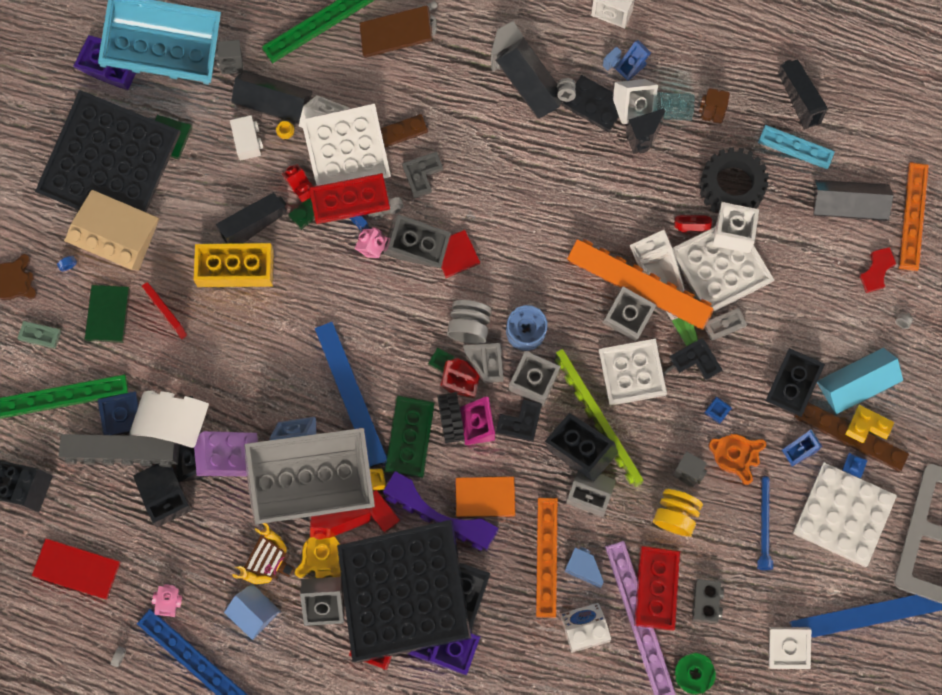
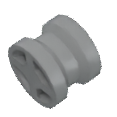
[557,78,576,102]

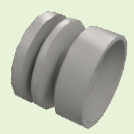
[447,300,492,344]

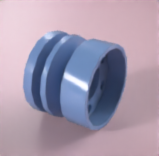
[506,305,547,351]

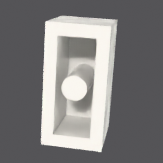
[230,115,263,161]

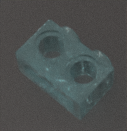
[655,92,695,121]

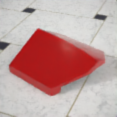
[440,358,480,398]

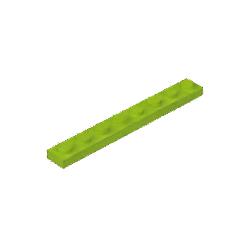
[554,349,643,488]

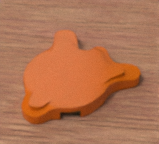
[709,434,766,485]

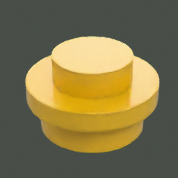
[276,121,295,139]

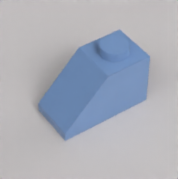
[565,547,604,588]

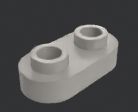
[367,197,404,220]

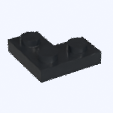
[669,338,723,381]
[496,400,542,442]

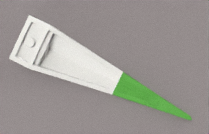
[630,230,698,346]

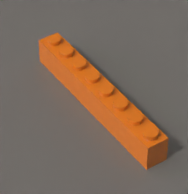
[567,239,714,330]

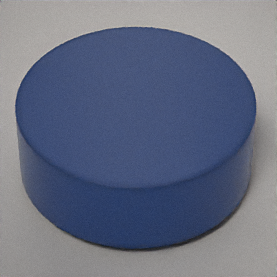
[57,256,77,272]

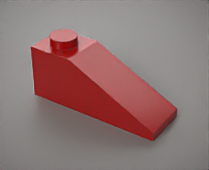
[310,509,371,539]

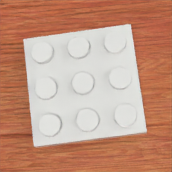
[599,339,667,406]

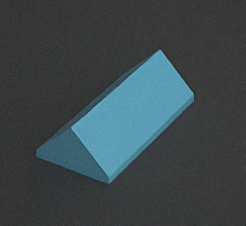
[817,347,903,415]

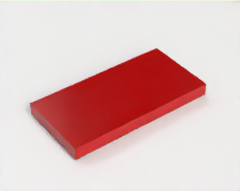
[309,173,390,224]
[31,539,121,600]
[634,546,680,631]

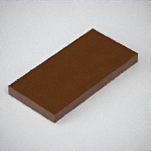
[359,5,433,58]

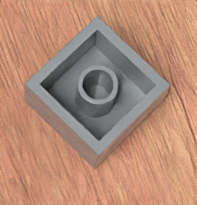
[602,287,656,341]
[509,351,561,406]

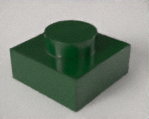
[428,348,454,373]

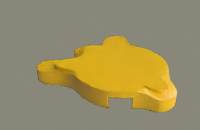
[294,537,342,580]

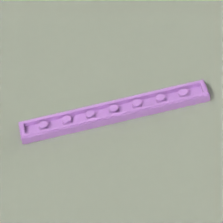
[605,541,676,695]

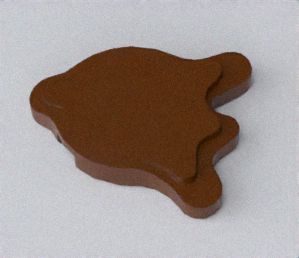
[0,254,37,300]

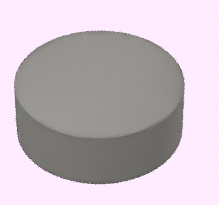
[111,646,126,668]

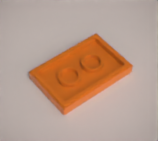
[456,477,515,518]

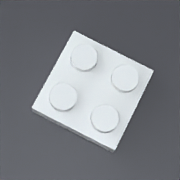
[769,627,811,669]

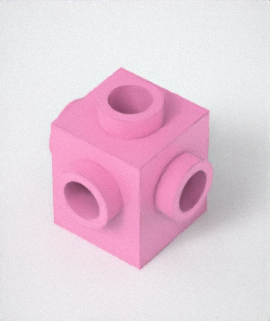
[354,227,388,258]
[152,584,182,617]

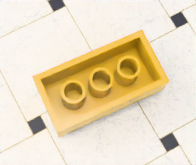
[194,243,274,287]

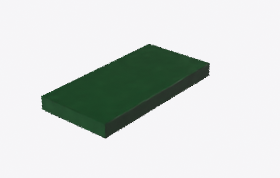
[384,395,435,478]

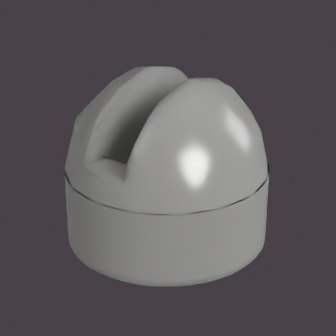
[896,312,913,329]

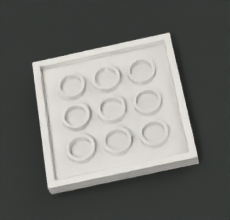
[301,104,391,186]
[673,227,774,312]
[793,463,897,567]

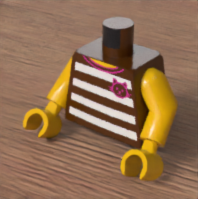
[232,523,295,584]

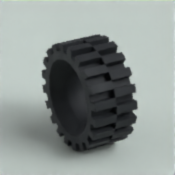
[699,147,769,213]

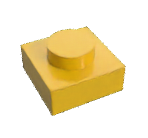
[370,468,386,490]

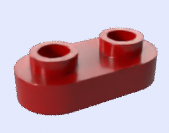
[674,215,712,232]

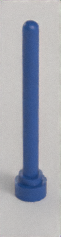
[757,476,773,570]

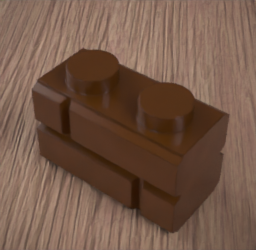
[698,88,730,124]

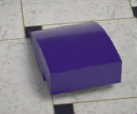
[73,35,136,90]
[406,633,480,675]

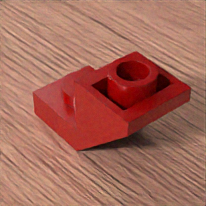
[281,164,314,202]

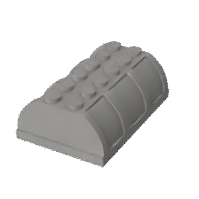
[244,428,375,525]

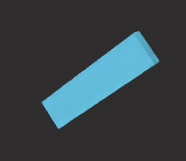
[758,125,835,170]

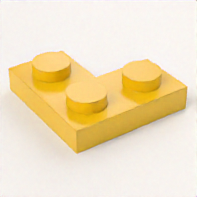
[845,405,894,443]

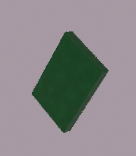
[84,285,130,343]

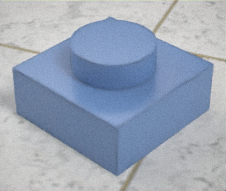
[603,47,622,71]

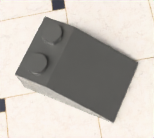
[383,214,451,268]

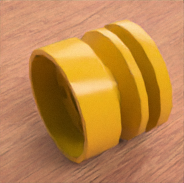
[652,489,703,537]

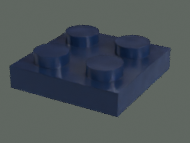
[98,391,139,435]

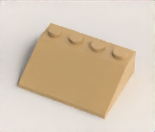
[64,190,160,270]

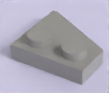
[463,343,504,383]

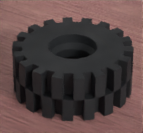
[437,392,465,444]

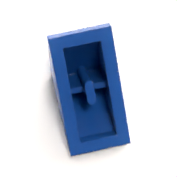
[782,430,822,466]

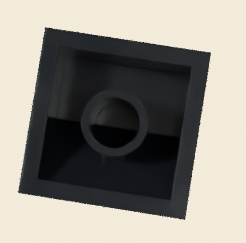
[626,108,665,154]

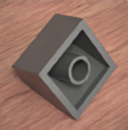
[300,577,344,626]

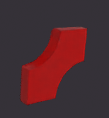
[859,247,896,293]

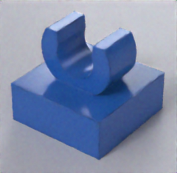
[842,453,868,479]

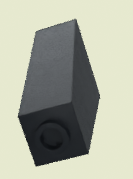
[778,59,828,130]
[216,192,287,244]

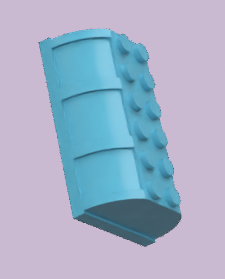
[98,0,221,85]

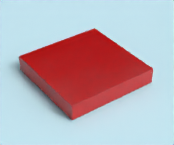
[441,230,480,278]

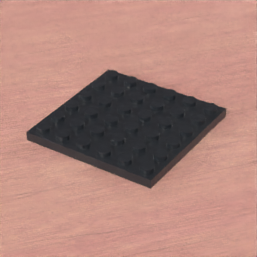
[35,90,181,212]
[337,520,471,663]

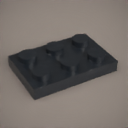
[562,75,619,133]

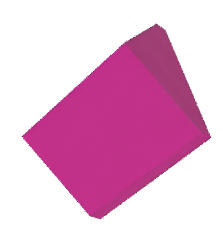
[460,397,495,445]

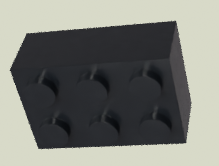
[545,412,618,482]

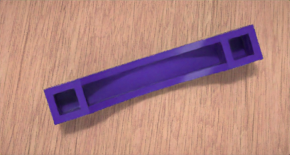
[383,471,498,552]

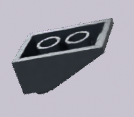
[765,348,825,417]
[459,563,491,633]

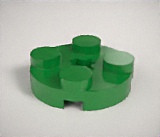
[674,653,716,695]

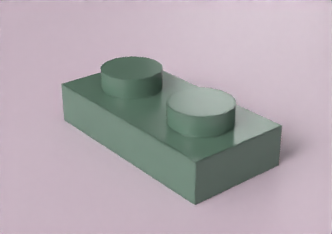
[17,321,61,349]

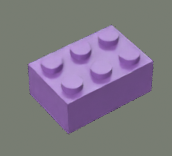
[194,431,258,477]

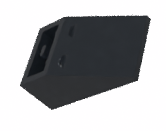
[0,461,53,513]
[133,464,193,528]

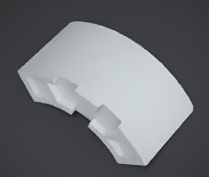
[129,391,209,448]

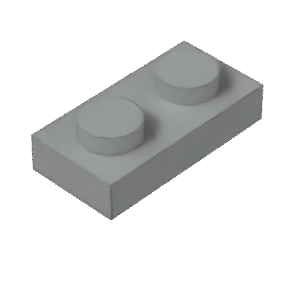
[705,308,747,341]

